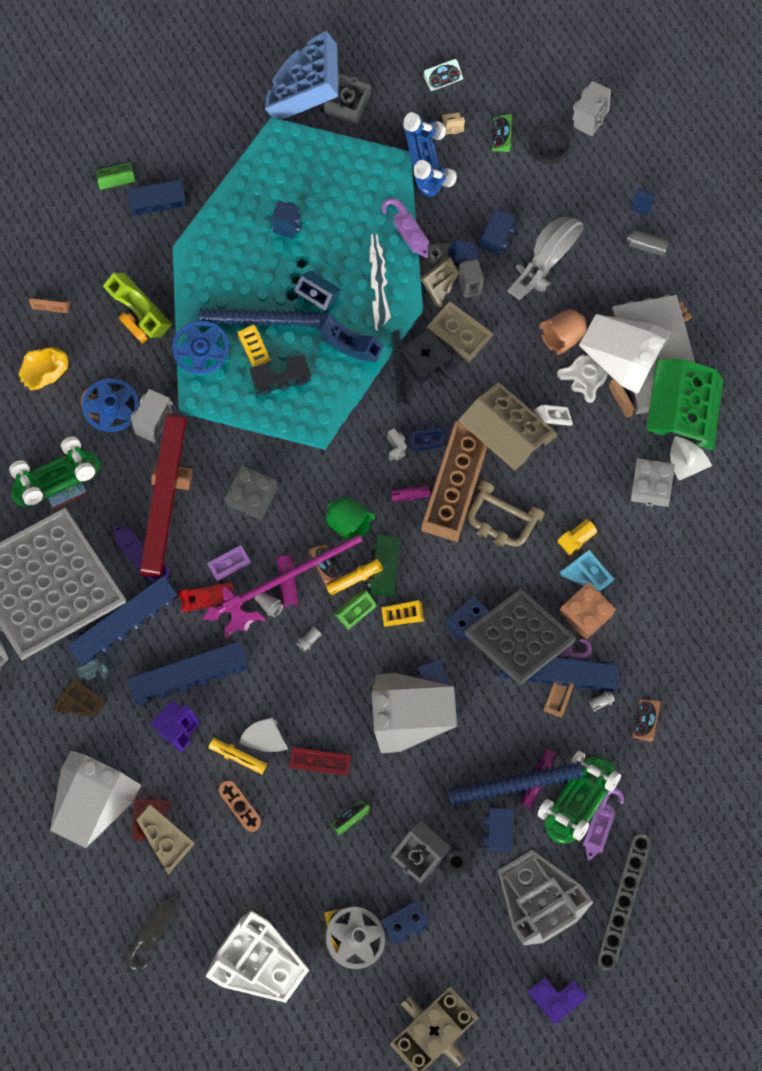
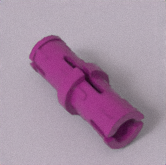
[391,485,430,502]

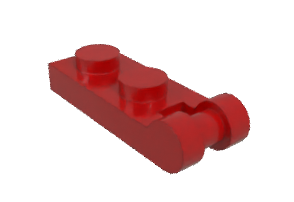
[179,582,234,612]

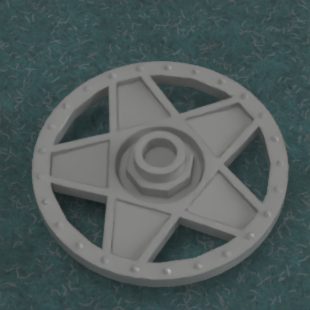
[326,907,385,969]

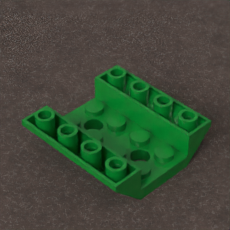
[646,359,724,450]

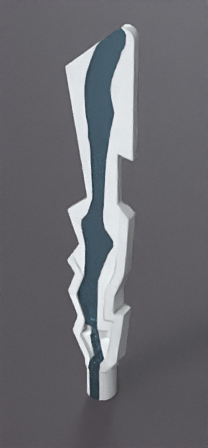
[370,234,391,331]

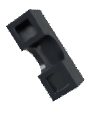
[249,354,311,395]

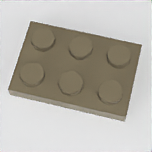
[426,301,493,363]

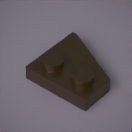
[52,678,107,718]

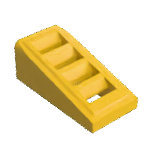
[238,325,271,367]
[381,600,424,627]

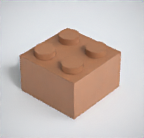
[559,582,616,640]

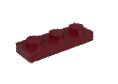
[289,747,351,776]

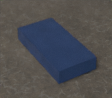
[631,189,655,216]

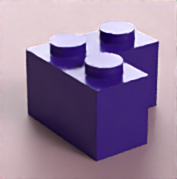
[527,978,587,1025]

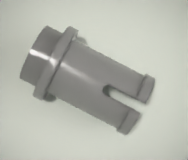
[297,627,321,652]
[588,691,615,712]

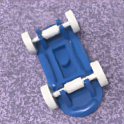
[403,112,457,197]

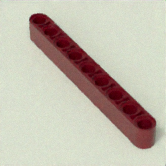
[140,413,187,578]

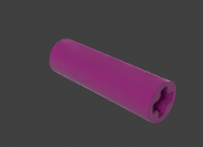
[277,555,299,609]

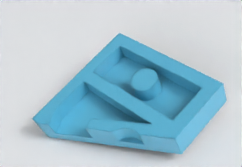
[560,550,614,592]

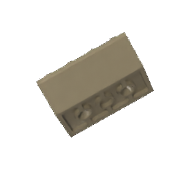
[458,383,557,470]

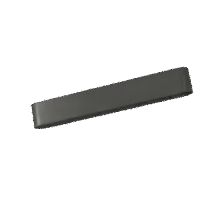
[596,834,650,971]

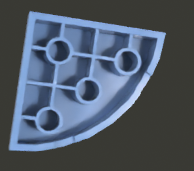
[265,31,338,120]

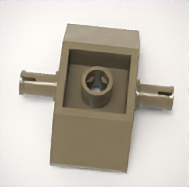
[389,987,479,1071]

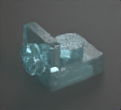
[76,659,109,681]

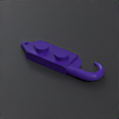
[114,525,169,583]

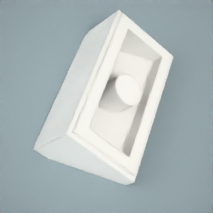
[534,405,573,426]

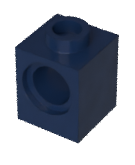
[448,241,478,267]

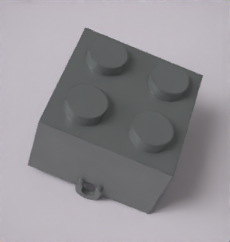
[324,73,371,125]
[225,466,278,521]
[390,821,451,884]

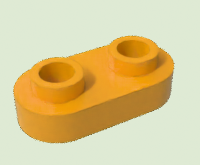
[118,312,148,344]

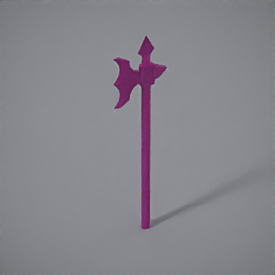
[202,534,363,639]

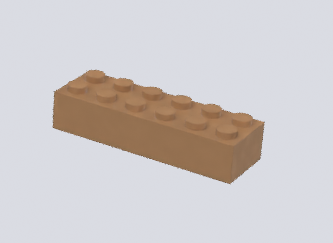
[421,421,488,542]

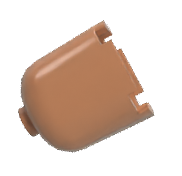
[540,309,587,355]

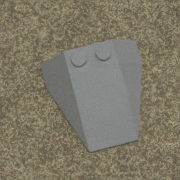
[372,673,457,753]
[50,751,141,848]
[498,850,593,945]

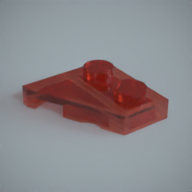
[132,799,173,841]

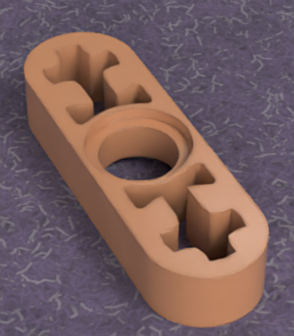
[219,781,261,832]

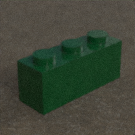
[368,535,401,597]

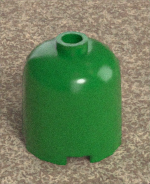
[326,496,375,541]

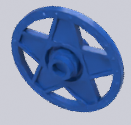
[172,321,229,374]
[82,379,139,432]

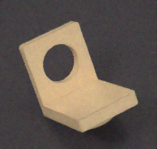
[442,113,465,134]

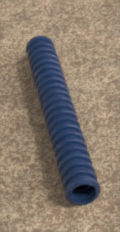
[199,308,327,328]
[447,761,584,806]

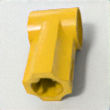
[557,519,597,556]

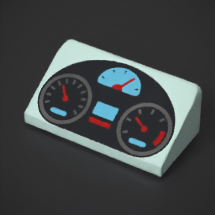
[424,59,463,91]

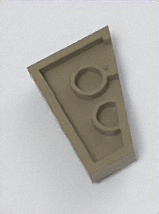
[136,804,195,875]

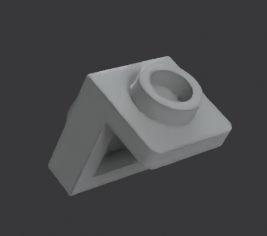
[387,428,407,461]

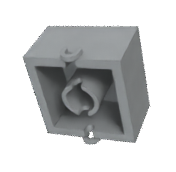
[572,81,611,136]
[131,389,173,443]
[631,458,675,507]

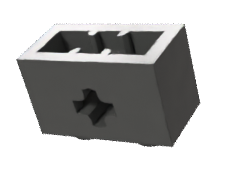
[458,259,484,298]

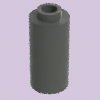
[627,229,669,257]

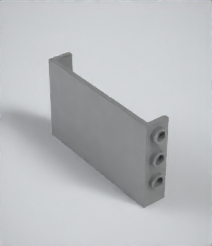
[610,294,699,414]

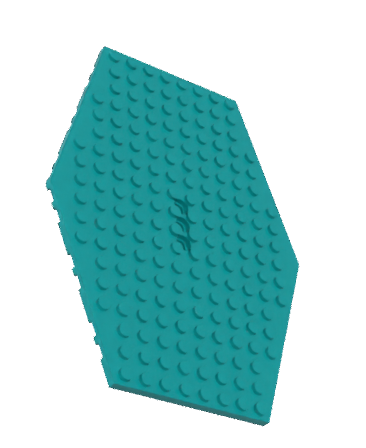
[173,117,423,450]

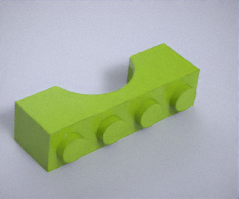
[103,273,172,338]

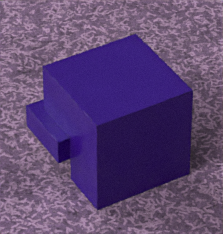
[151,700,200,753]

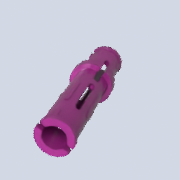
[520,750,557,809]

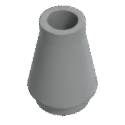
[254,592,283,617]

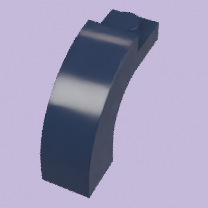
[316,314,384,362]

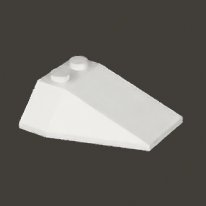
[579,314,671,394]
[206,910,309,1003]

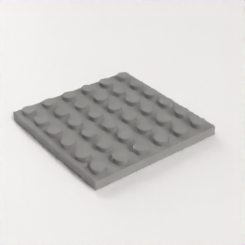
[0,508,126,661]

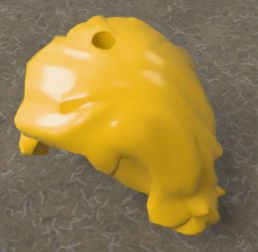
[18,347,68,390]

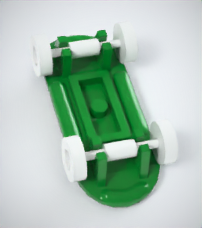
[9,437,100,507]
[538,751,621,844]

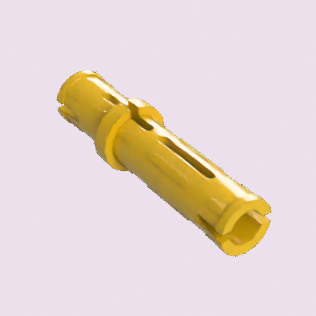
[326,559,383,595]
[209,737,267,775]

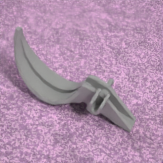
[507,217,584,300]

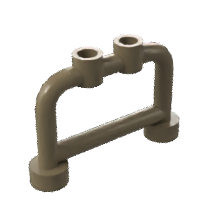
[468,481,545,547]

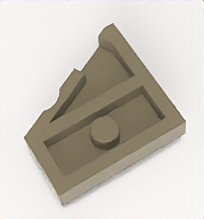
[420,257,459,308]

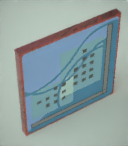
[47,482,88,510]

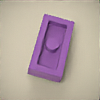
[207,545,251,581]

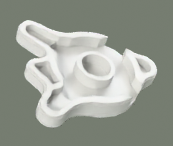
[557,354,608,403]

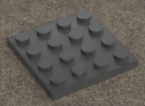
[465,588,576,685]

